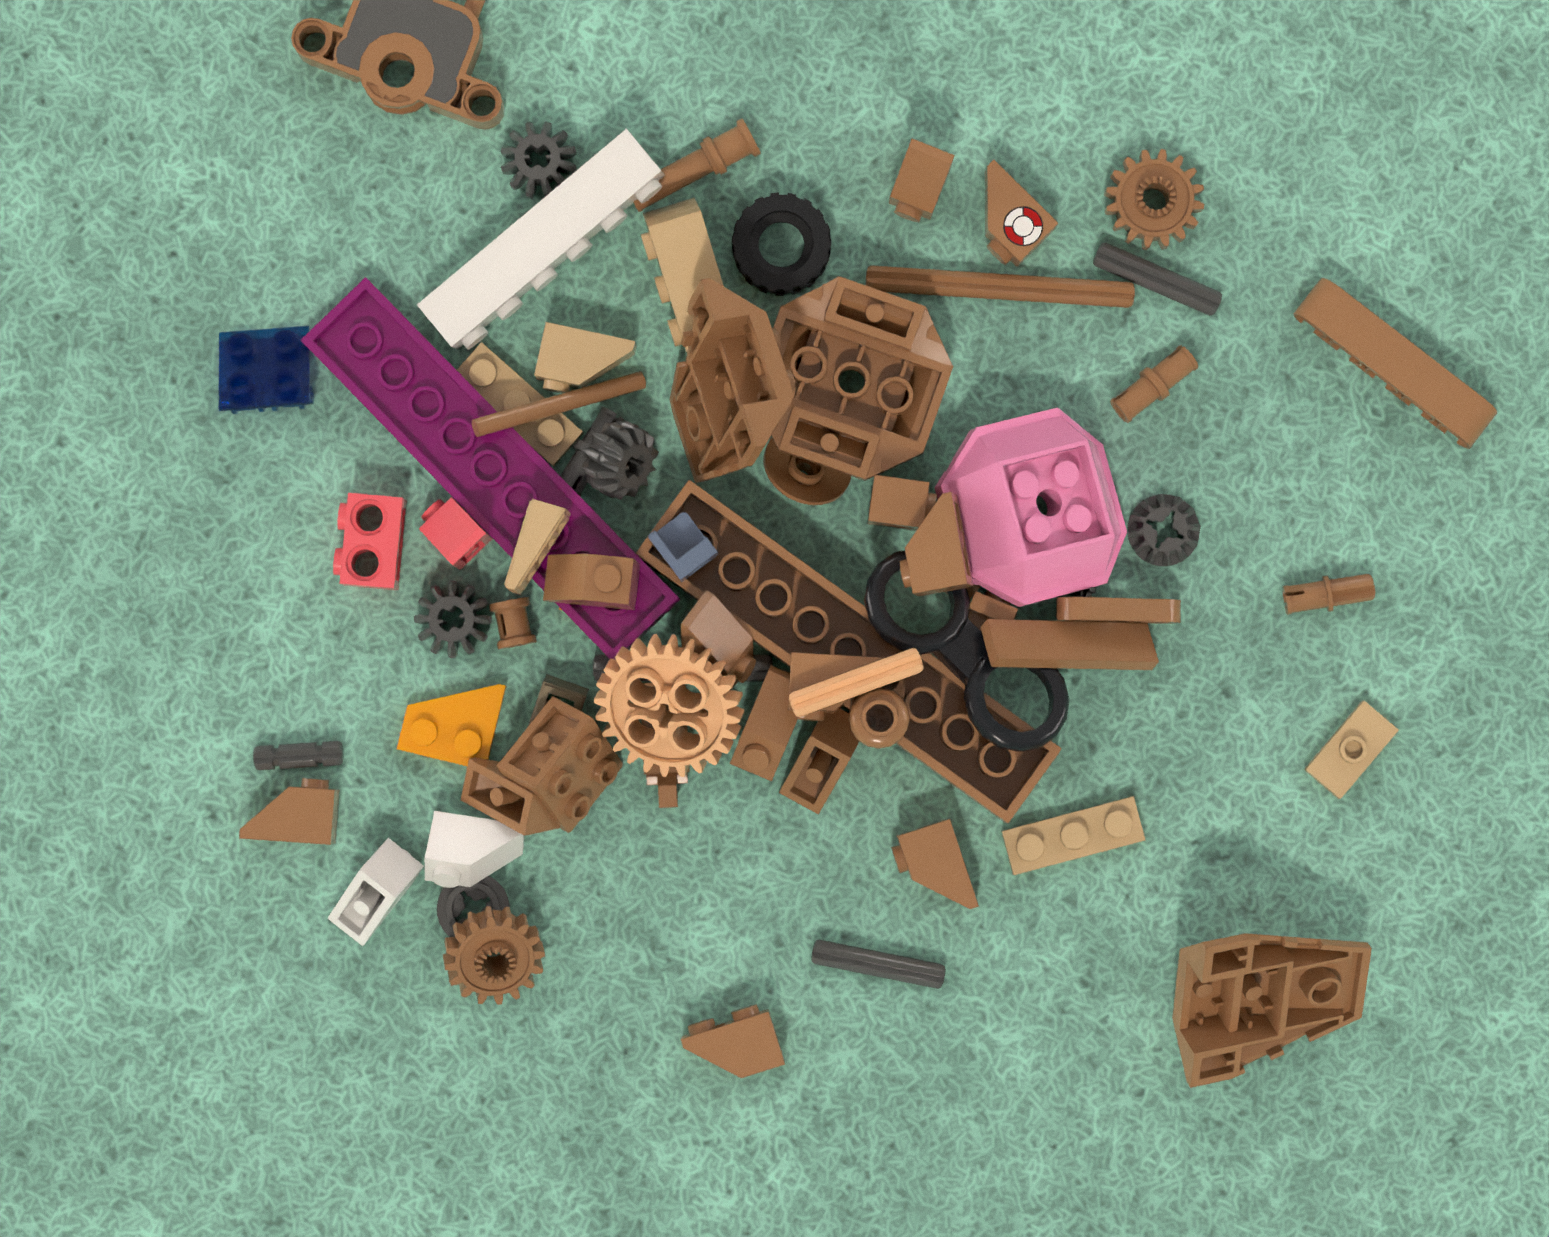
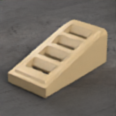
[504,499,571,595]

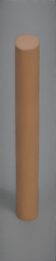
[472,371,646,437]

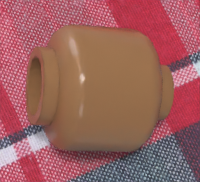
[848,688,910,749]

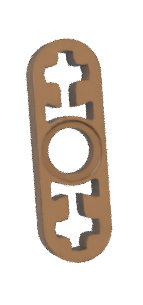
[1057,597,1181,624]

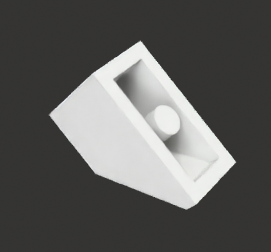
[424,811,524,888]
[327,838,424,946]

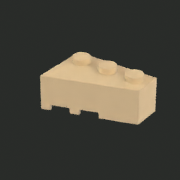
[641,198,724,353]

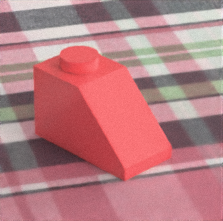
[419,497,492,570]

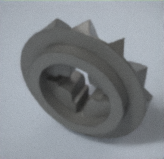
[1127,494,1201,566]
[437,876,510,937]

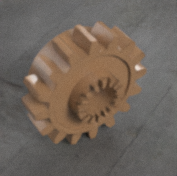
[1104,149,1205,250]
[443,906,545,1005]

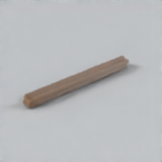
[865,265,1135,308]

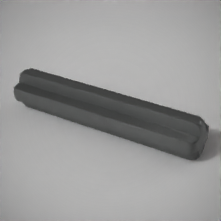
[1093,243,1222,316]
[811,939,946,989]

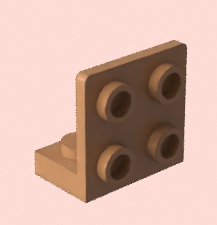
[497,696,623,833]

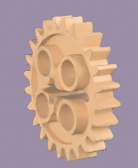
[594,634,744,777]

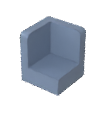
[647,512,718,582]

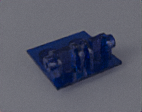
[219,326,314,414]

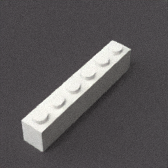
[417,129,665,349]

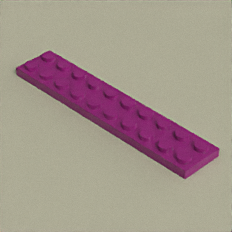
[301,277,681,660]

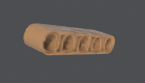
[1293,278,1497,449]

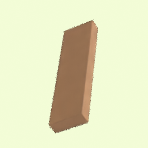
[981,619,1159,670]

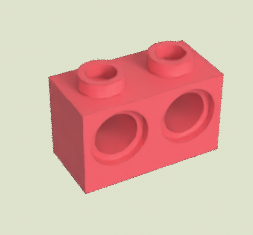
[333,493,407,590]

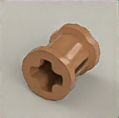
[489,597,537,650]

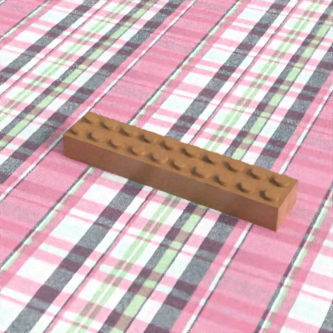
[636,480,1062,823]

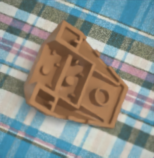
[670,278,795,483]
[1172,933,1372,1088]

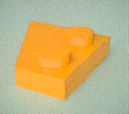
[397,684,507,766]

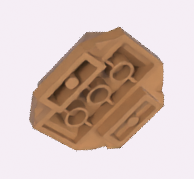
[771,276,953,481]

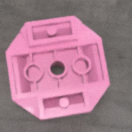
[934,407,1127,607]

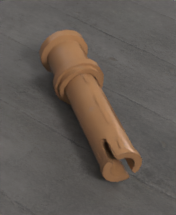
[633,118,761,212]

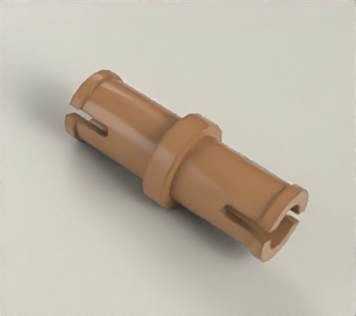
[1110,345,1199,423]

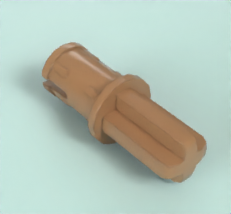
[1282,574,1375,615]

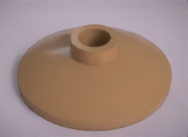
[763,438,851,505]

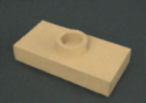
[1304,700,1399,799]

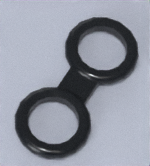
[864,550,1070,752]

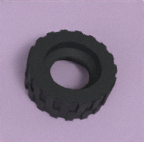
[732,192,831,296]

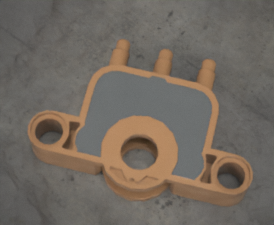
[291,0,505,130]

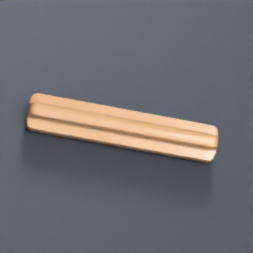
[789,648,924,717]

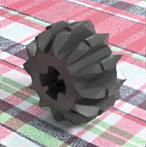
[501,122,577,199]
[581,420,659,500]
[414,581,492,659]

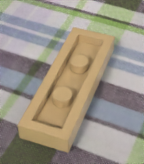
[457,342,583,467]
[1001,796,1145,875]

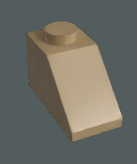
[534,322,636,394]

